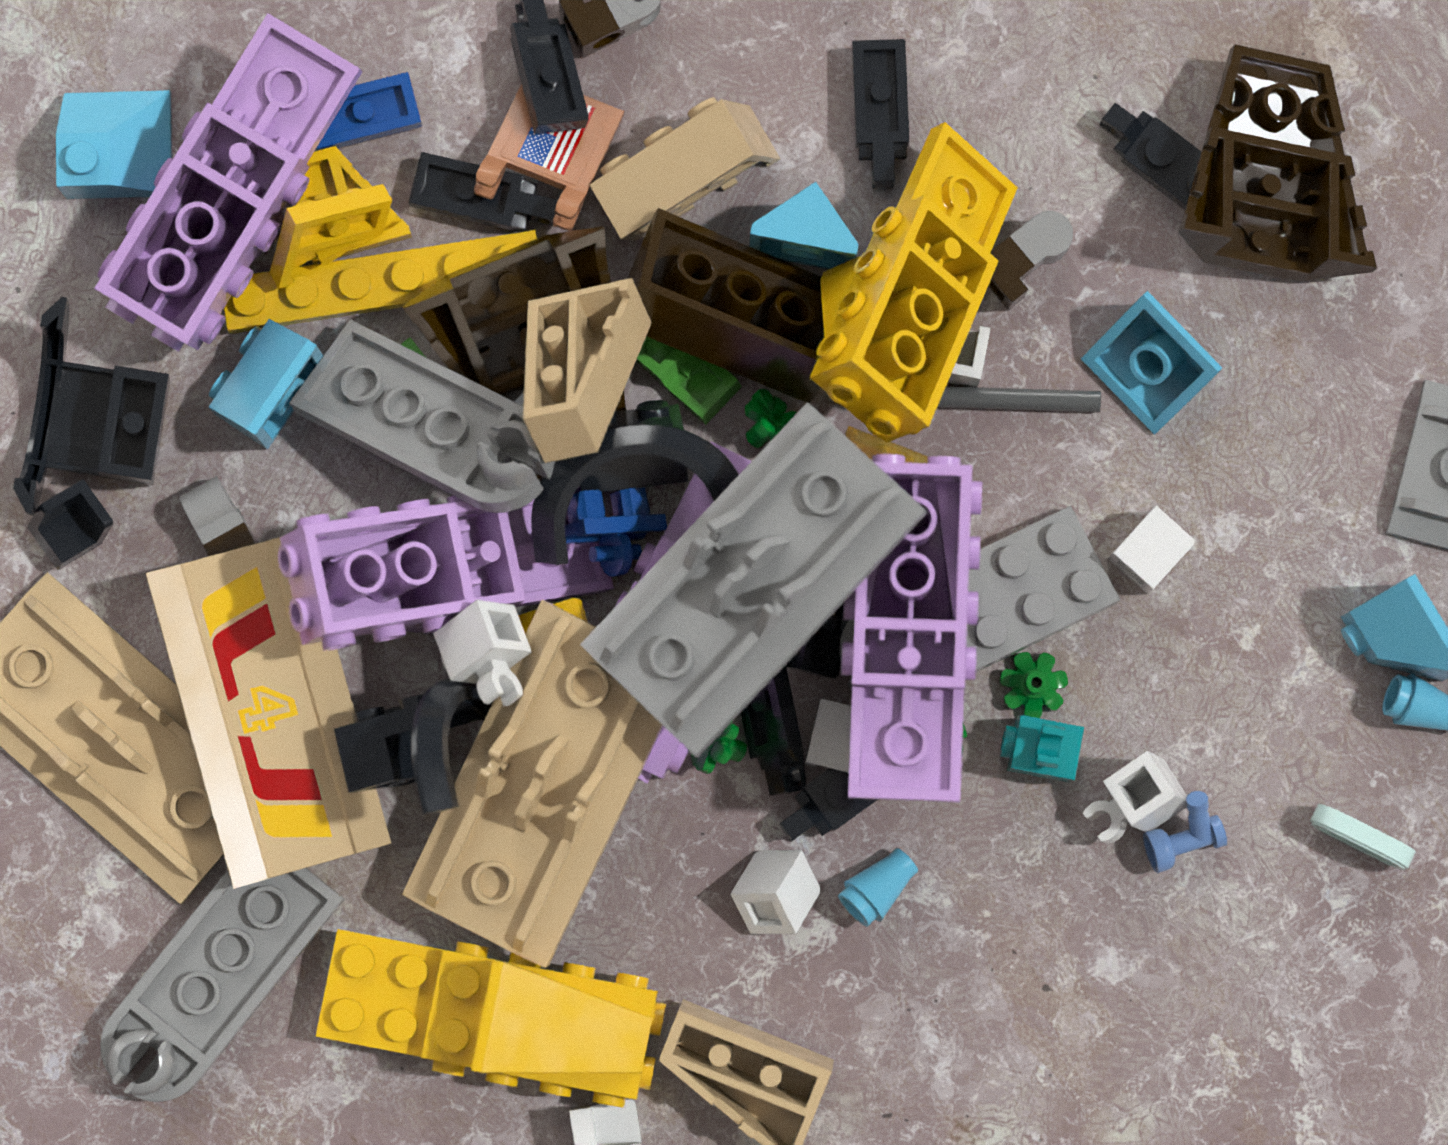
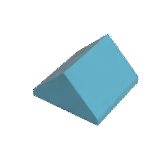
[749,182,859,270]
[1081,291,1222,435]

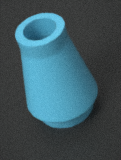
[1382,674,1448,731]
[838,848,918,927]

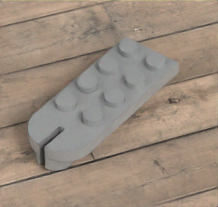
[289,319,555,513]
[839,506,1120,690]
[100,868,345,1102]

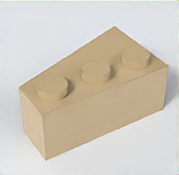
[589,97,781,241]
[523,278,652,463]
[658,999,834,1145]

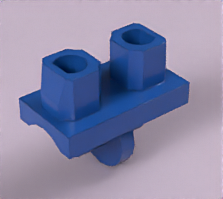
[565,488,667,576]

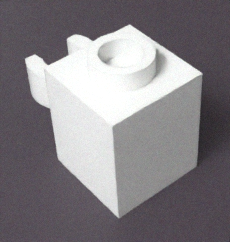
[433,600,532,706]
[1083,751,1187,844]

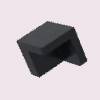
[27,479,114,570]

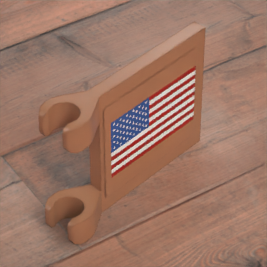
[474,84,625,231]

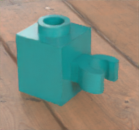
[1000,715,1085,783]

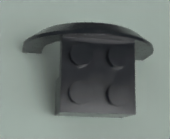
[13,297,170,516]
[531,400,739,565]
[334,678,493,814]

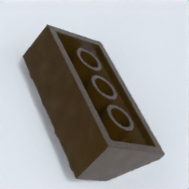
[627,208,824,404]

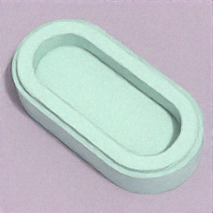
[1310,804,1416,870]

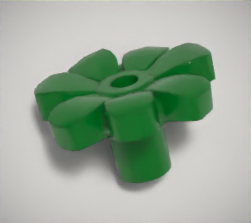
[744,389,798,448]
[999,652,1068,718]
[691,722,747,774]

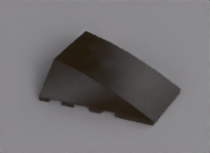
[1179,44,1377,282]
[402,226,626,479]

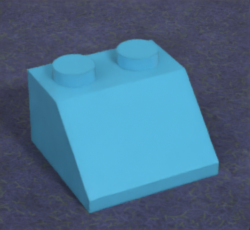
[209,319,323,450]

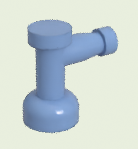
[1143,791,1227,873]

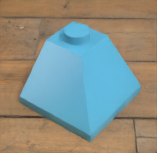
[56,90,172,199]
[1341,574,1448,681]

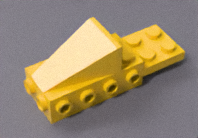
[809,122,1018,443]
[316,929,666,1108]

